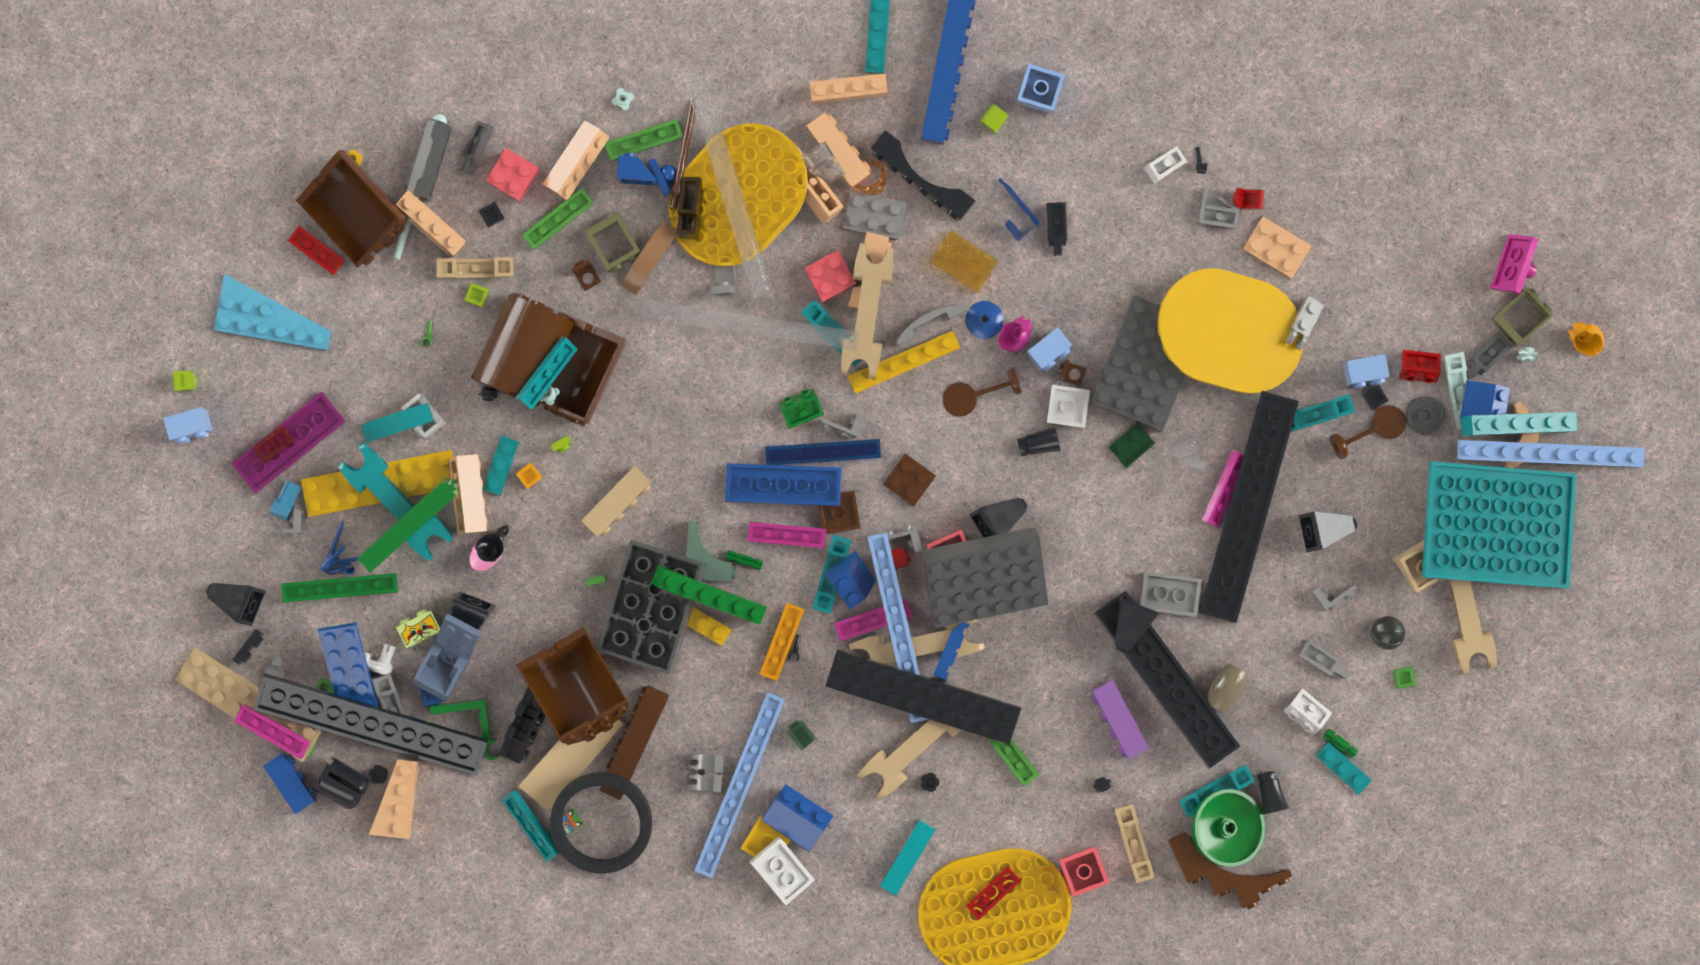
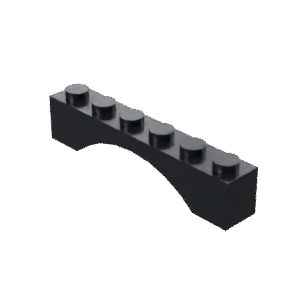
[871,130,975,220]

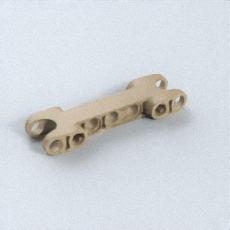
[841,243,893,379]
[1439,579,1497,675]
[849,619,985,666]
[857,719,961,800]

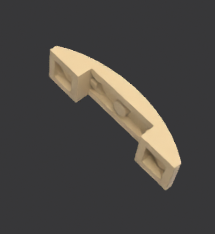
[436,257,514,279]
[1114,804,1155,883]

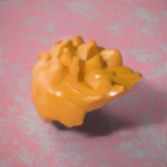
[1568,322,1604,356]

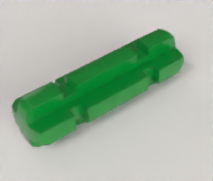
[726,550,763,570]
[1323,729,1358,759]

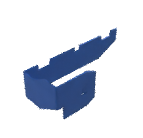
[998,178,1040,241]
[933,622,970,682]

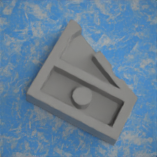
[1198,187,1240,229]

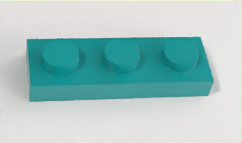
[482,435,519,496]
[1316,742,1372,795]

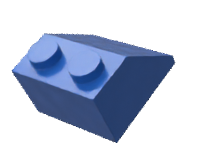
[617,153,657,186]
[1460,380,1510,418]
[824,551,876,609]

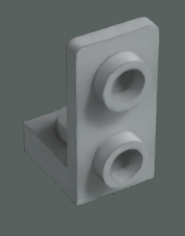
[712,265,736,296]
[821,412,866,439]
[887,526,923,553]
[1310,585,1357,611]

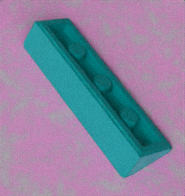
[880,819,936,895]

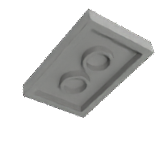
[843,191,907,240]
[1140,571,1202,617]

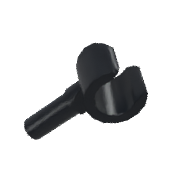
[1195,147,1208,174]
[788,635,801,662]

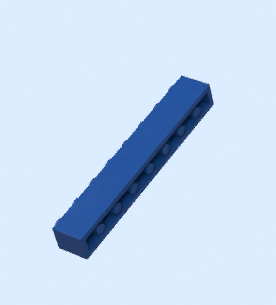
[921,0,976,145]

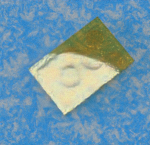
[930,230,999,293]

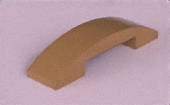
[621,221,677,295]

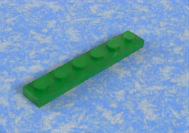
[281,573,398,603]

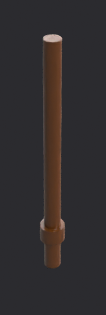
[669,100,698,210]

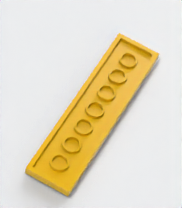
[301,450,453,517]

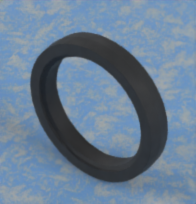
[550,772,652,874]

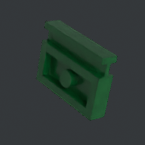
[1108,422,1155,468]

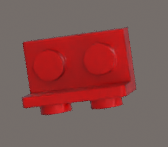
[1399,350,1441,383]

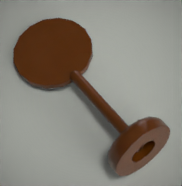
[943,368,1022,417]
[1329,405,1406,460]

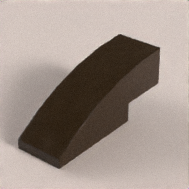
[676,177,702,240]

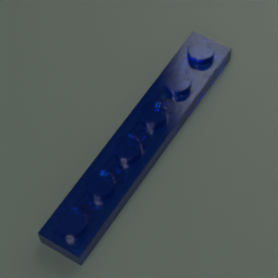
[765,439,881,465]

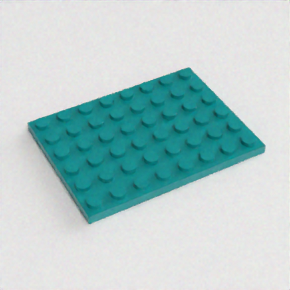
[1422,461,1576,589]

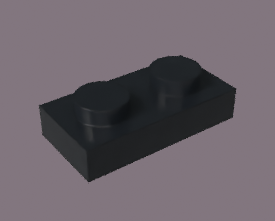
[232,629,264,664]

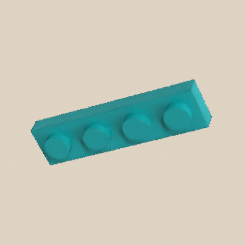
[865,0,890,74]
[516,337,577,410]
[501,789,560,862]

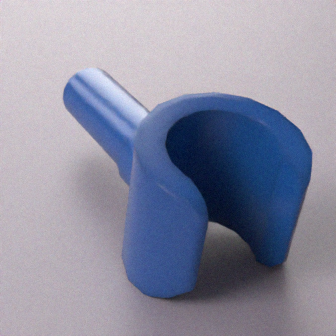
[328,560,355,575]

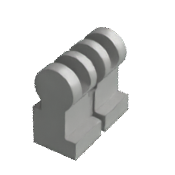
[686,754,724,792]

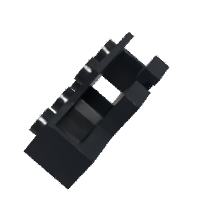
[498,687,545,764]

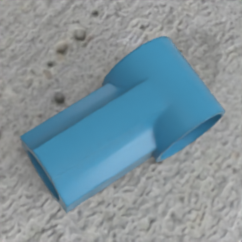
[269,480,302,521]

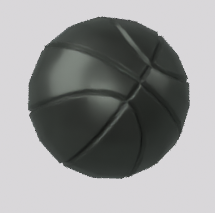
[1371,616,1405,650]

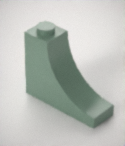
[686,521,736,582]

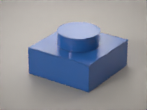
[420,688,444,706]

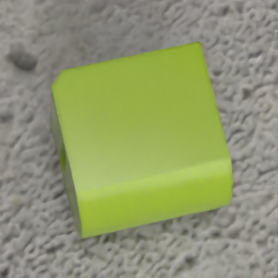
[979,104,1008,134]
[172,370,198,392]

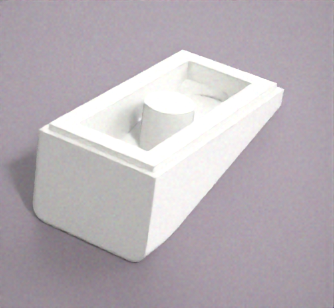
[1144,146,1188,184]

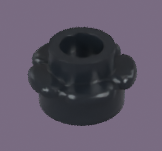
[479,387,498,401]
[369,765,388,784]
[921,773,940,792]
[1093,777,1111,793]

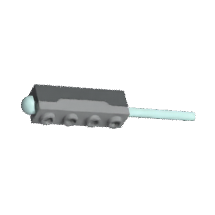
[393,114,452,260]

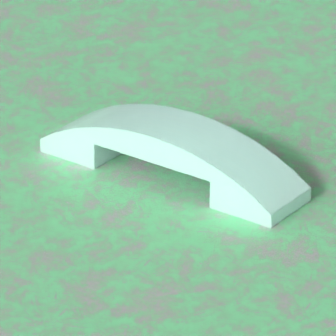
[1444,351,1467,430]

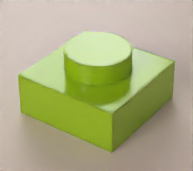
[464,283,489,308]
[551,436,572,454]

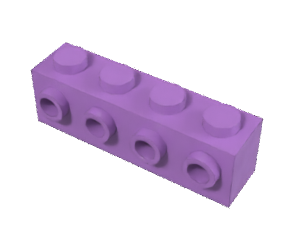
[1090,680,1149,759]

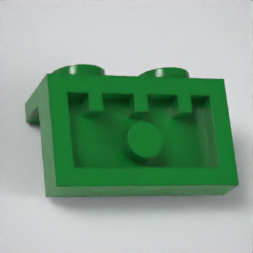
[778,389,824,429]

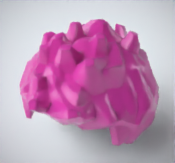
[998,316,1033,353]

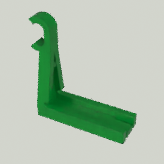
[430,698,499,760]

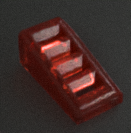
[253,425,296,464]

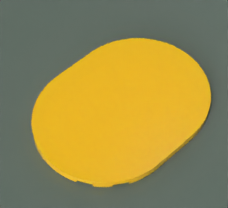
[668,123,808,266]
[1158,268,1303,394]
[918,848,1071,965]

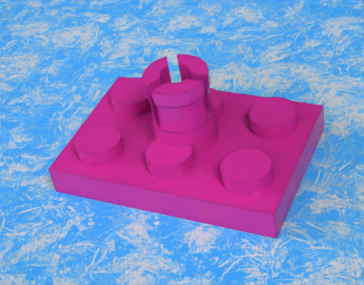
[1490,234,1539,294]

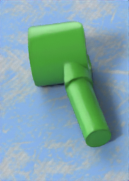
[421,321,433,348]

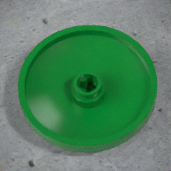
[1192,789,1265,867]

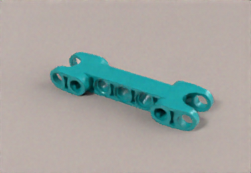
[338,442,454,561]

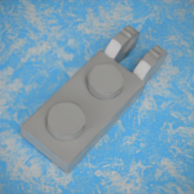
[1286,296,1324,350]

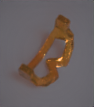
[855,159,887,196]

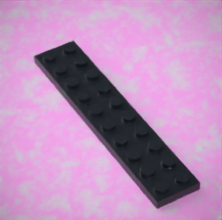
[1094,591,1241,769]
[825,649,1021,745]

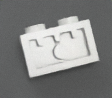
[1284,689,1332,735]

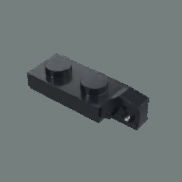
[1046,202,1067,256]

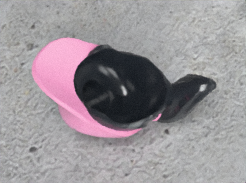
[469,525,509,571]

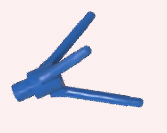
[320,521,358,572]

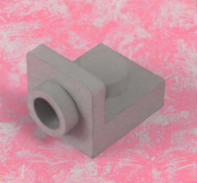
[282,510,304,538]

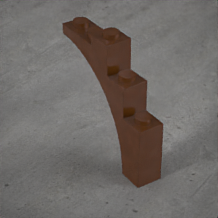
[1167,832,1292,909]

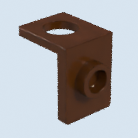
[572,260,601,291]
[1057,359,1086,386]

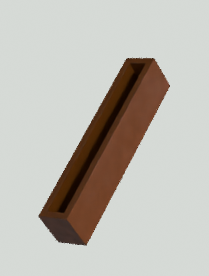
[599,685,670,800]

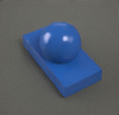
[648,158,677,197]

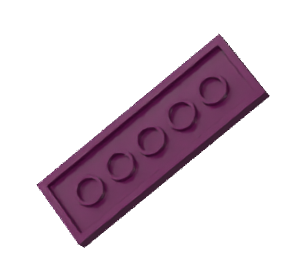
[232,392,346,494]

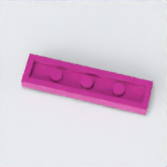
[1202,450,1243,528]
[748,522,826,548]
[834,599,913,641]
[234,704,311,759]

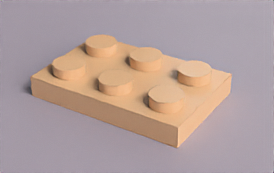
[1242,216,1311,279]

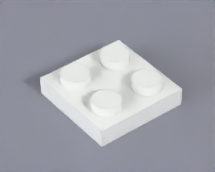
[1047,385,1090,428]

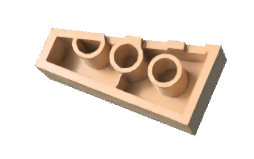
[369,759,419,839]

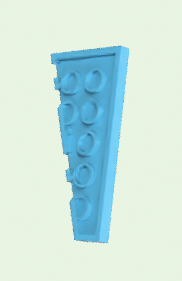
[214,274,331,350]

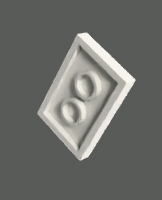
[750,836,815,905]

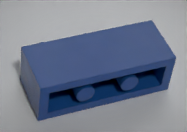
[263,753,317,814]

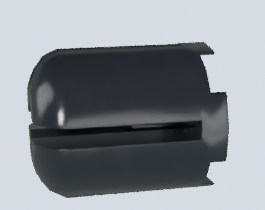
[313,756,369,809]

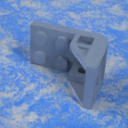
[412,614,481,701]

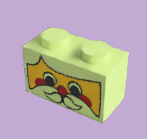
[396,609,441,648]

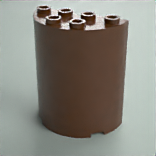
[296,150,407,268]
[470,292,574,407]
[537,312,627,427]
[516,627,629,745]

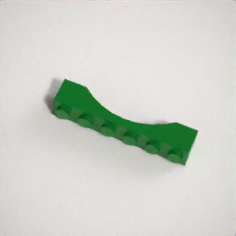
[651,565,767,625]

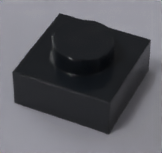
[478,202,505,228]
[1362,385,1389,411]

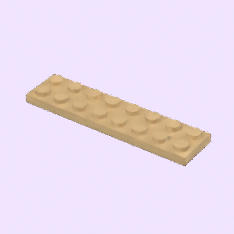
[175,647,323,762]

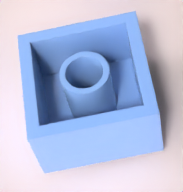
[1016,63,1065,115]
[1026,327,1072,372]
[1343,354,1390,389]
[163,407,213,445]

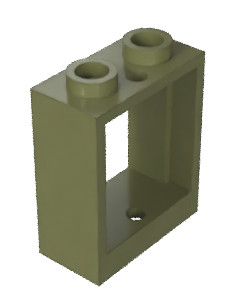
[585,212,641,273]
[1490,287,1553,348]

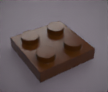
[883,453,936,507]
[818,490,861,534]

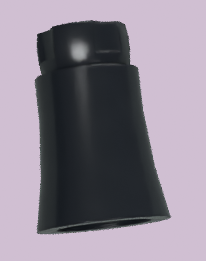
[1017,425,1061,456]
[1257,770,1289,815]

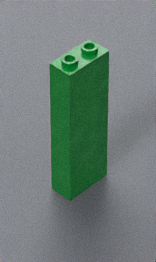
[357,477,459,573]

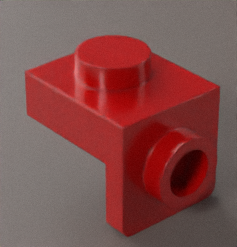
[1233,188,1264,210]

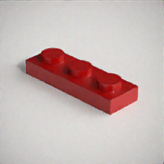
[288,226,345,276]
[966,866,1021,920]

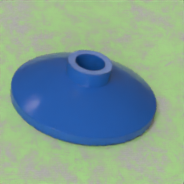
[965,301,1004,339]

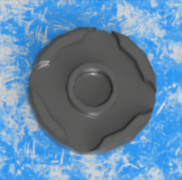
[1406,396,1445,435]

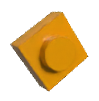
[516,462,543,489]

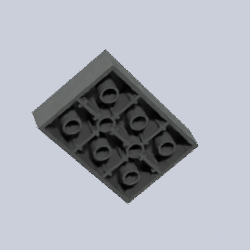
[1090,296,1185,432]
[921,527,1049,628]
[597,540,707,674]

